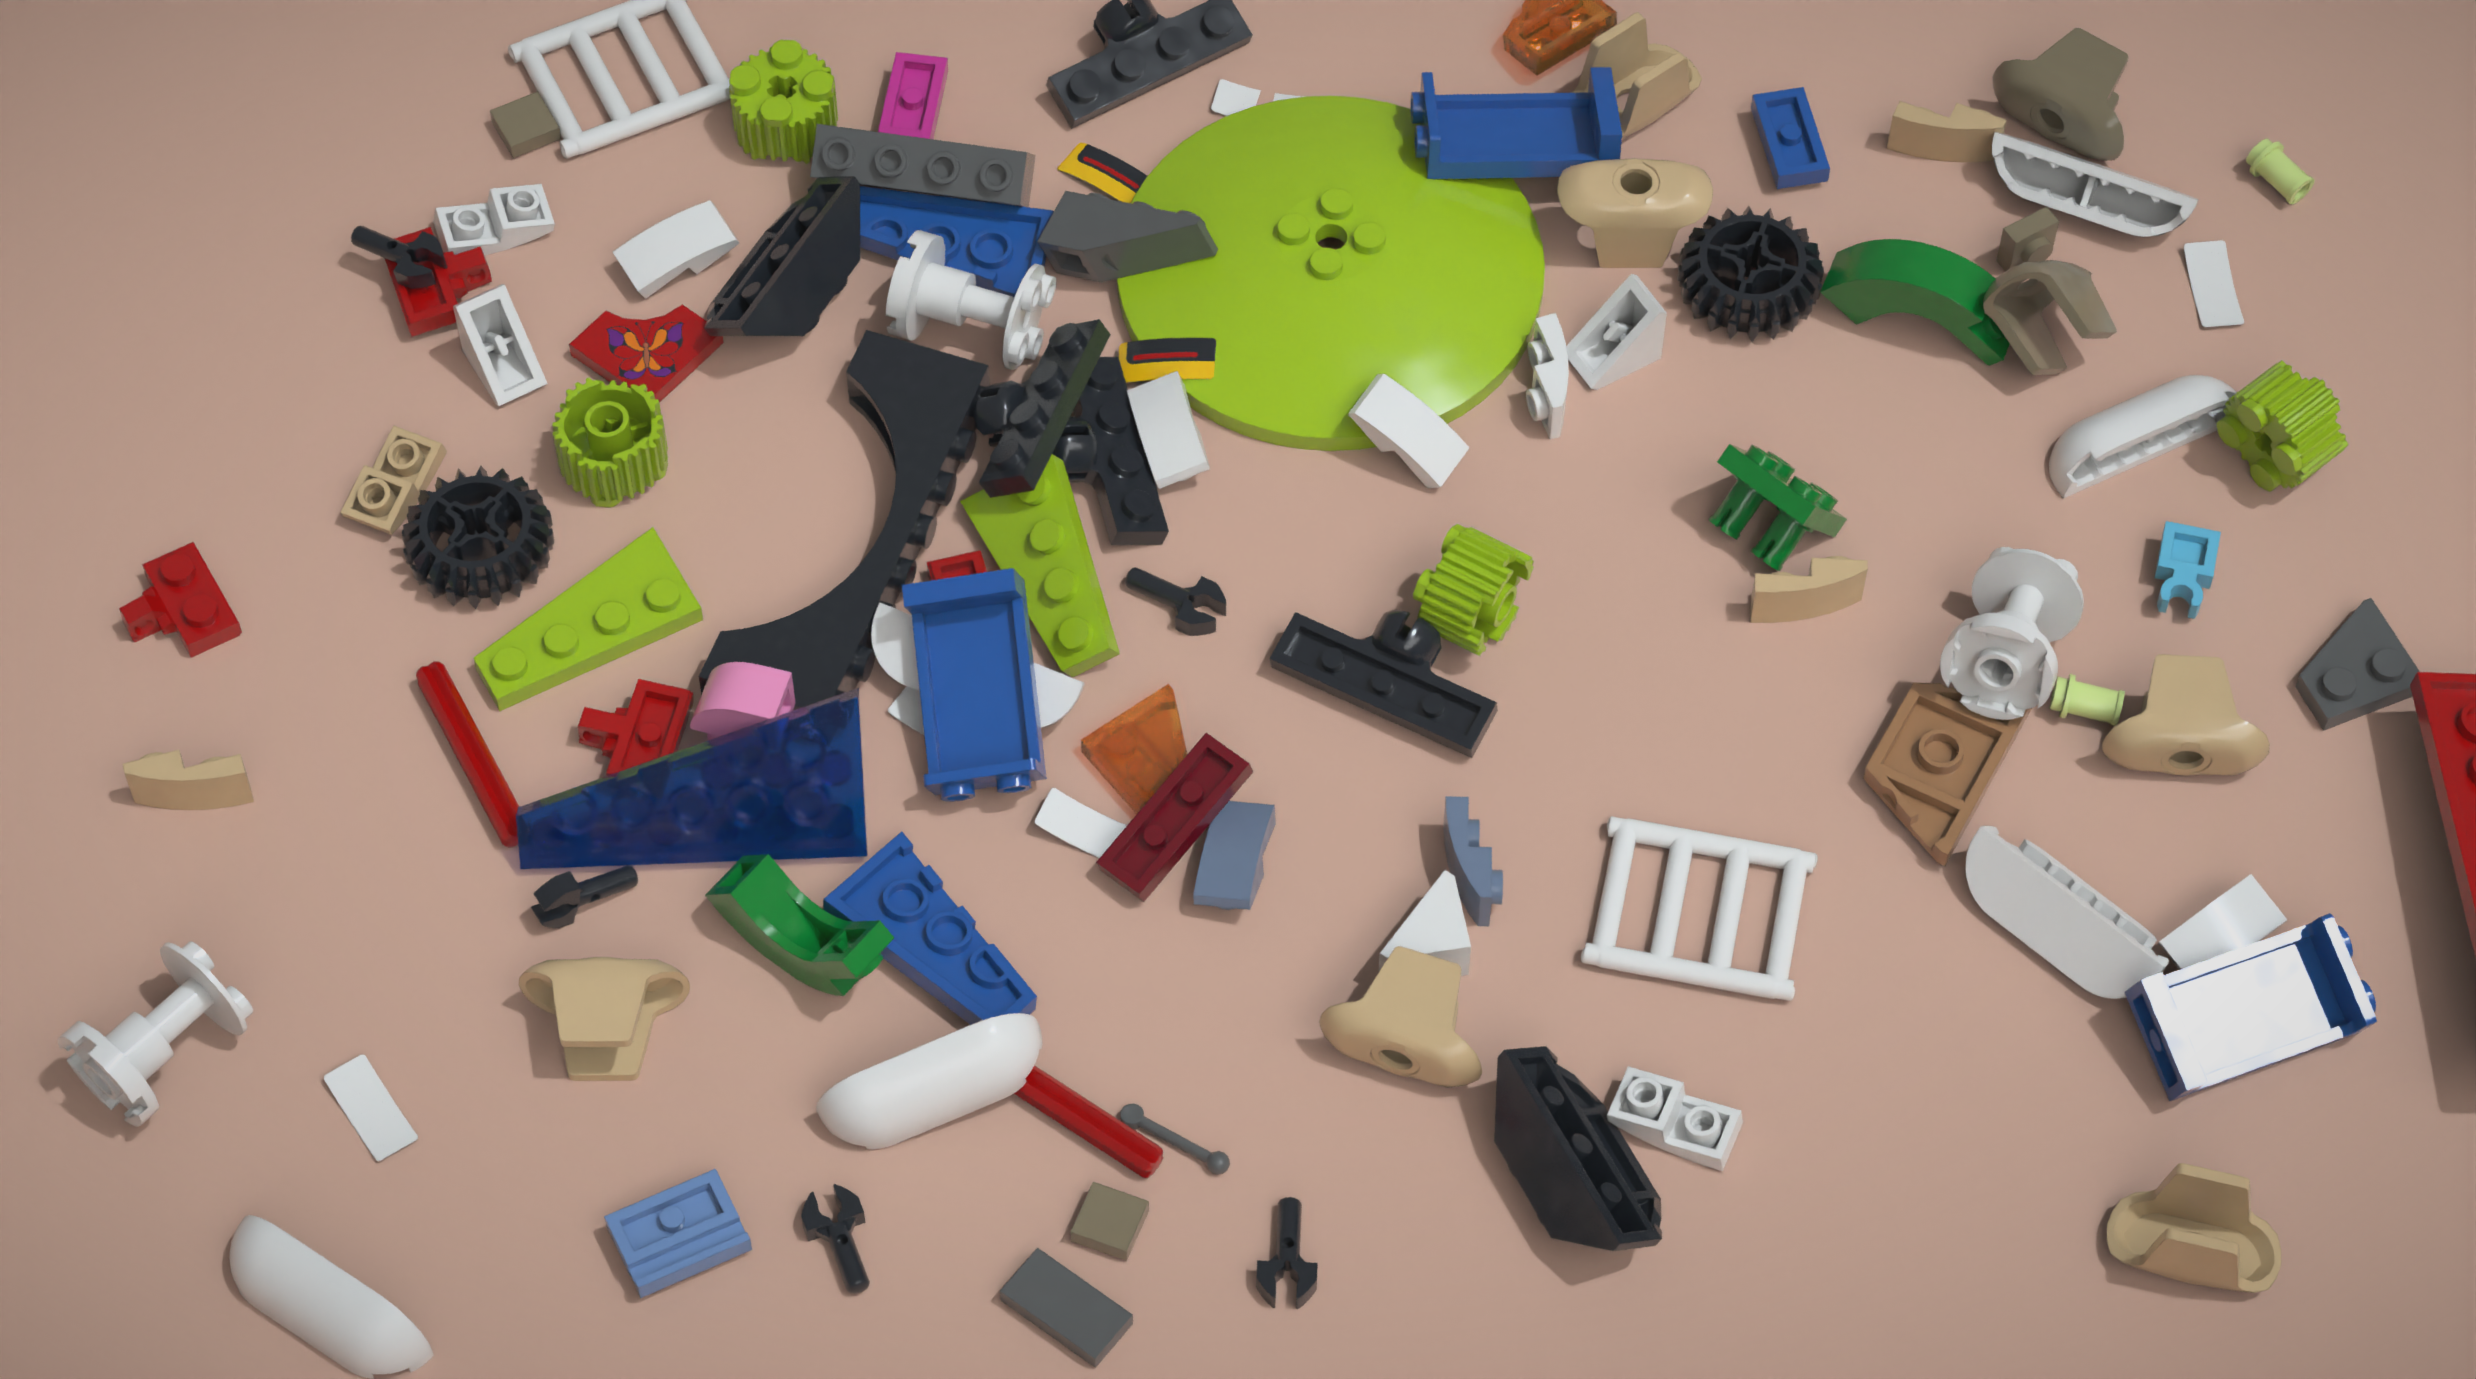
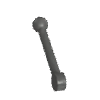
[1120,1103,1230,1175]

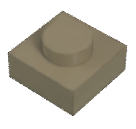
[1996,206,2059,272]

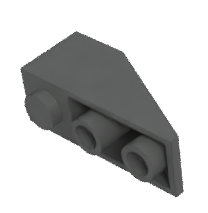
[1037,191,1218,282]

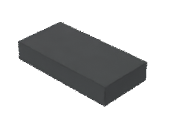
[1000,1248,1133,1368]

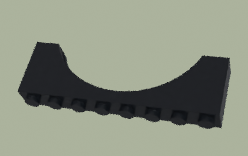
[698,330,990,745]

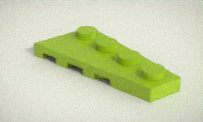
[960,454,1120,677]
[473,527,703,712]

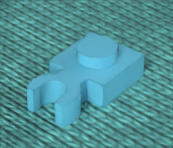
[2154,521,2221,619]

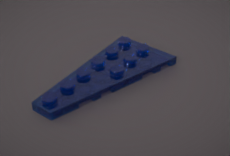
[516,688,868,869]

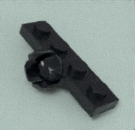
[1046,0,1253,129]
[974,319,1111,498]
[1052,357,1169,545]
[1269,609,1498,758]

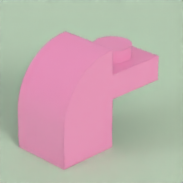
[690,662,796,769]

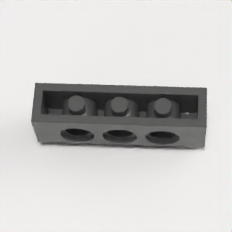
[810,124,1036,207]

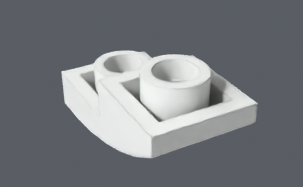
[433,184,555,255]
[613,200,739,299]
[1526,313,1569,440]
[1127,371,1210,489]
[1348,374,1470,488]
[2159,874,2287,970]
[1607,1066,1743,1172]

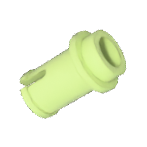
[2246,139,2315,205]
[2049,674,2125,726]

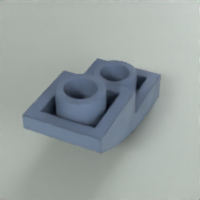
[1443,796,1503,927]
[1193,801,1276,910]

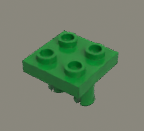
[1708,444,1847,571]

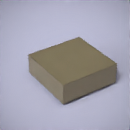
[490,91,561,159]
[1070,1182,1149,1261]

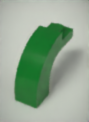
[1820,239,2010,366]
[705,854,894,996]

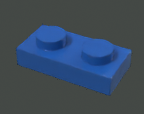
[1751,87,1830,189]

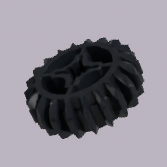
[1677,205,1824,342]
[402,465,555,609]

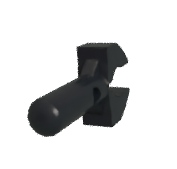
[351,226,448,289]
[1125,567,1226,636]
[531,865,638,928]
[801,1184,870,1294]
[1256,1197,1318,1309]

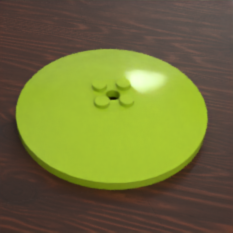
[1117,96,1545,451]

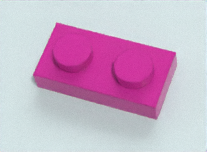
[878,52,948,139]

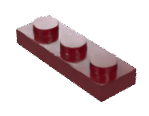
[1096,733,1253,902]

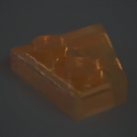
[1503,0,1617,76]
[1081,684,1187,815]

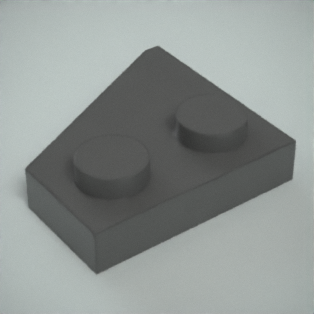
[2295,598,2420,731]

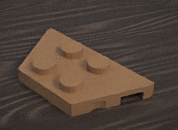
[1863,682,2032,866]

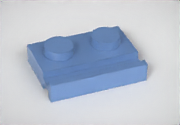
[604,1169,752,1298]

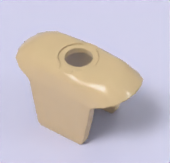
[1572,12,1702,139]
[1557,158,1713,268]
[2102,654,2270,776]
[1319,946,1482,1088]
[519,957,690,1081]
[2107,1163,2281,1293]

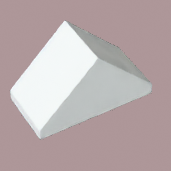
[1566,274,1667,390]
[453,284,548,406]
[1379,870,1471,976]

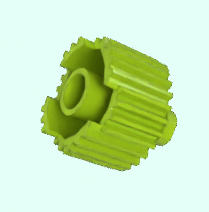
[729,39,838,164]
[2216,360,2349,492]
[552,377,668,508]
[1413,524,1534,656]

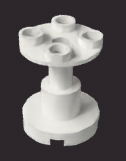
[886,230,1056,370]
[1940,547,2084,720]
[58,941,253,1127]

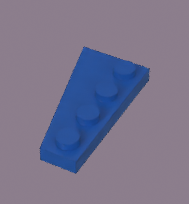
[860,186,1054,297]
[823,831,1037,1025]

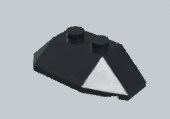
[704,176,860,336]
[1494,1046,1662,1251]

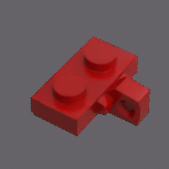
[384,227,492,337]
[119,542,242,658]
[578,679,694,797]

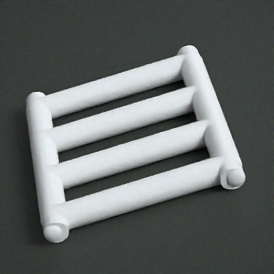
[508,0,730,159]
[1581,816,1818,1001]

